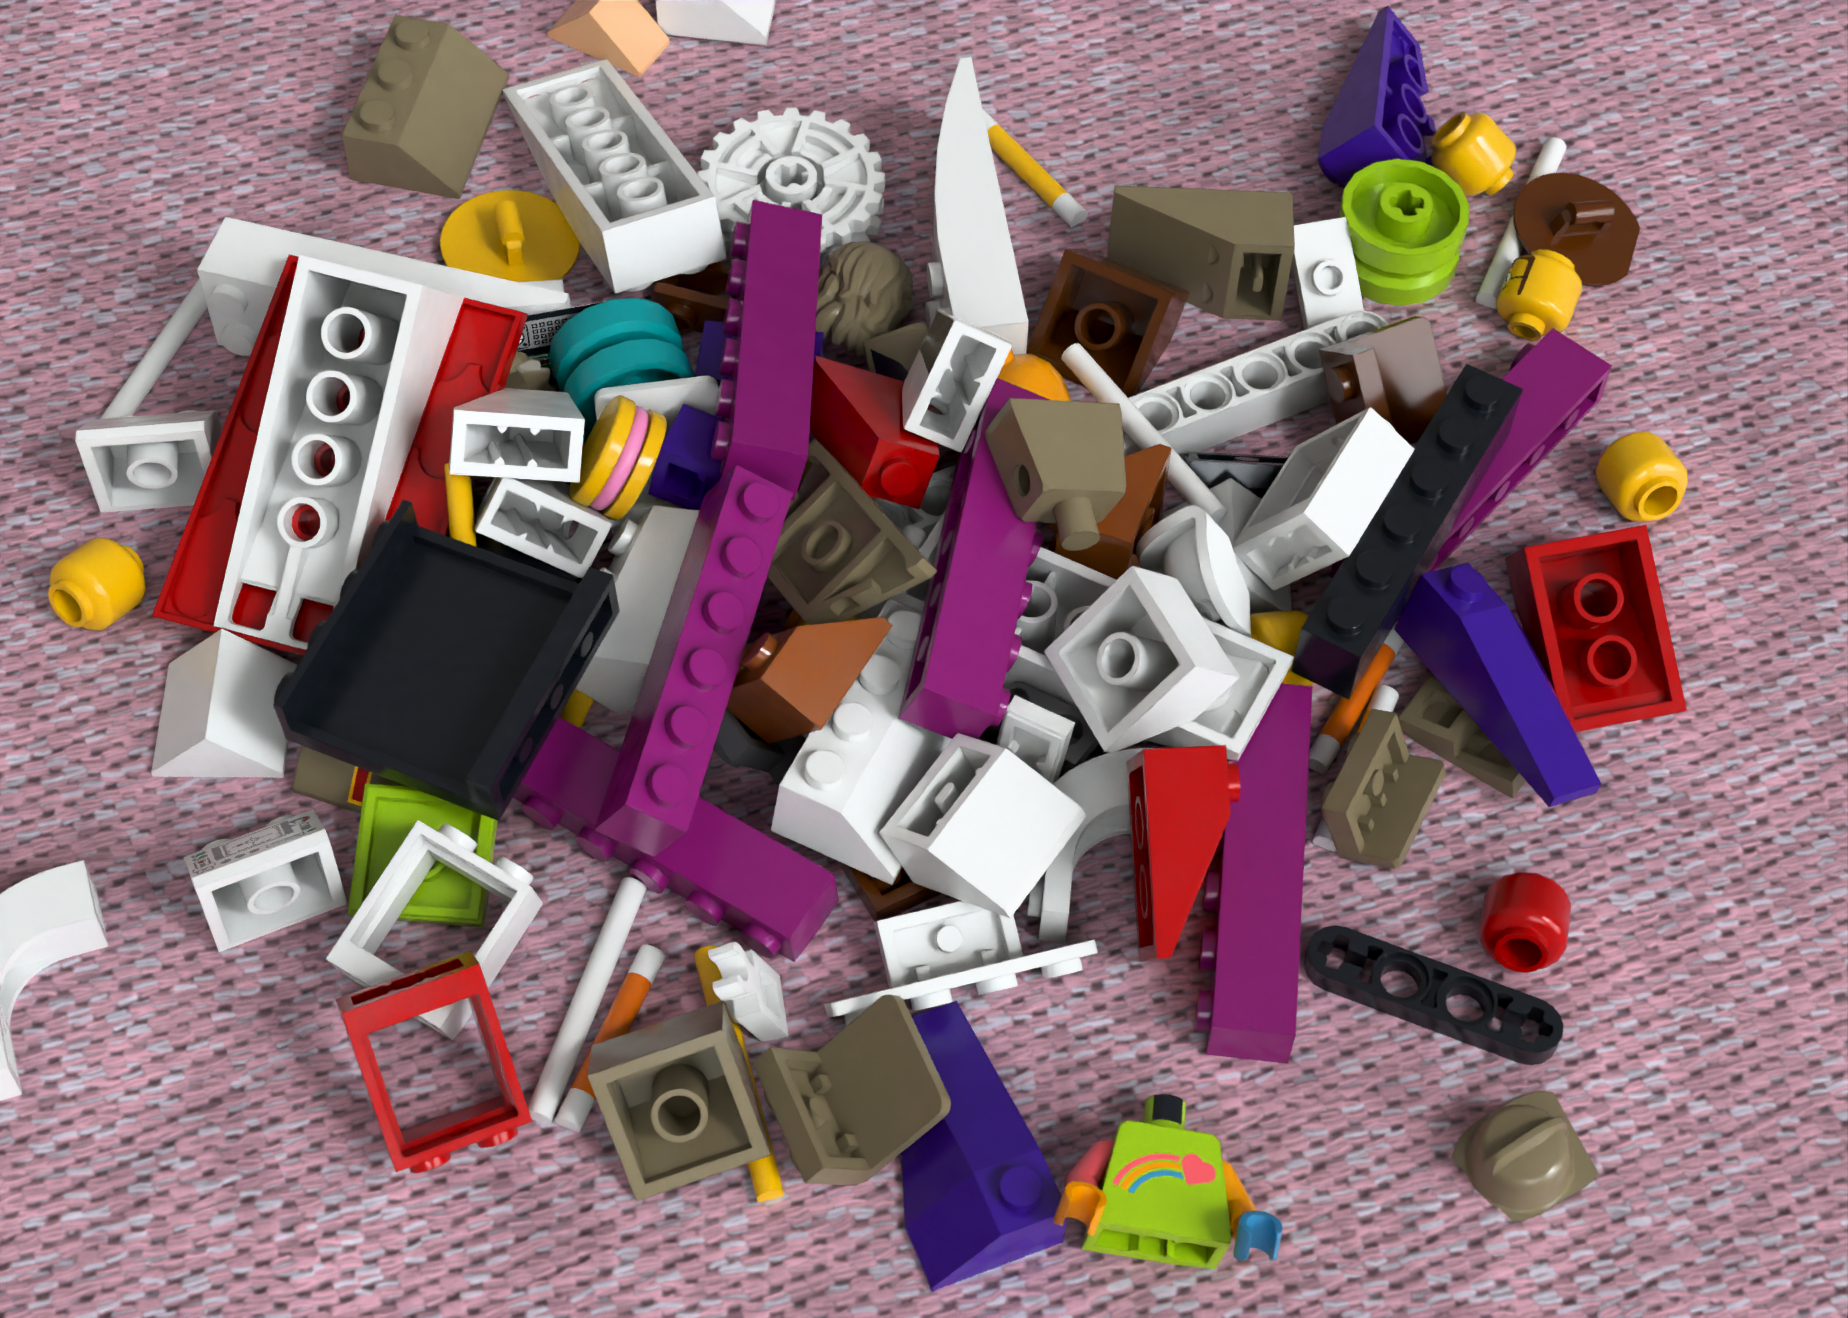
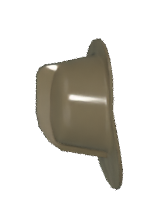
[1452,1091,1599,1221]

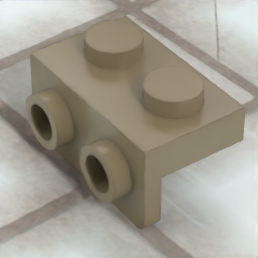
[1321,709,1446,869]

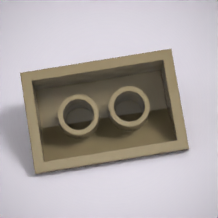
[342,15,509,199]

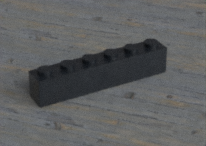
[1291,364,1523,700]

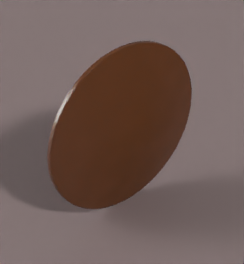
[1513,173,1640,286]

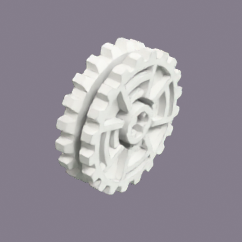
[697,108,885,271]

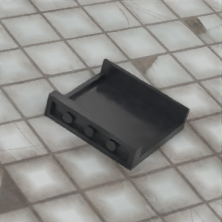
[273,500,620,821]

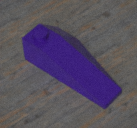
[1318,6,1436,189]
[1394,563,1601,807]
[901,1001,1067,1292]

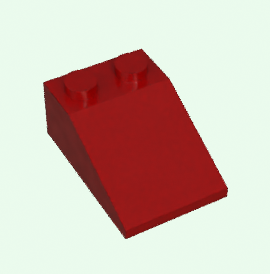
[1505,525,1687,732]
[1126,745,1240,962]

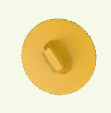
[440,190,580,282]

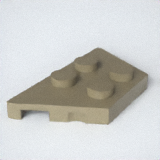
[767,438,937,625]

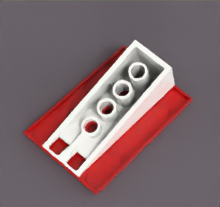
[152,254,528,656]

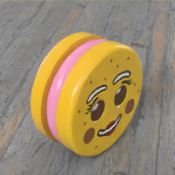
[569,395,667,521]

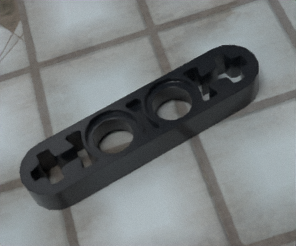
[1304,925,1564,1065]

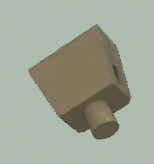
[984,398,1127,551]

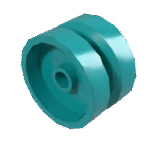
[548,298,695,443]

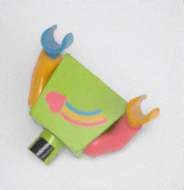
[1053,1094,1282,1269]

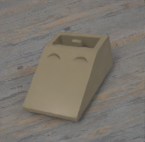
[1107,186,1295,321]

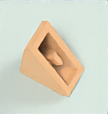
[547,0,670,77]

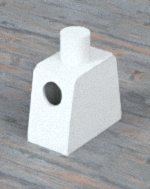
[475,477,612,579]

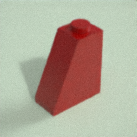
[810,356,940,509]

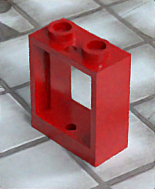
[336,951,532,1173]

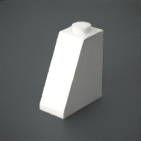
[449,388,585,483]

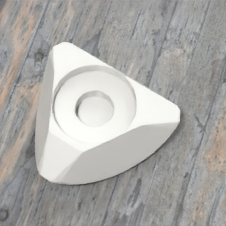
[1136,504,1251,638]

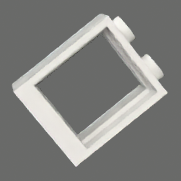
[1232,407,1415,591]
[326,820,543,1041]

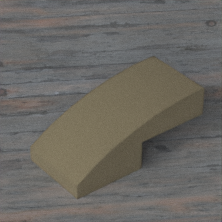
[1398,676,1526,798]

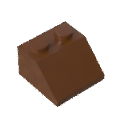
[1026,249,1190,398]

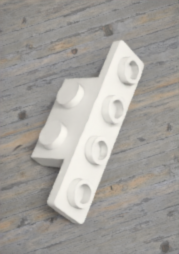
[824,901,1098,1026]

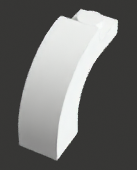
[1027,748,1156,943]
[0,860,109,1101]

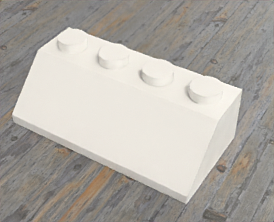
[771,599,952,885]

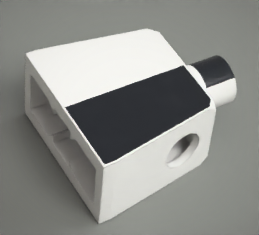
[902,311,1012,453]

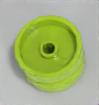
[1339,159,1470,306]

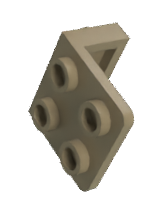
[753,994,951,1186]

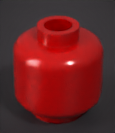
[1480,872,1571,973]

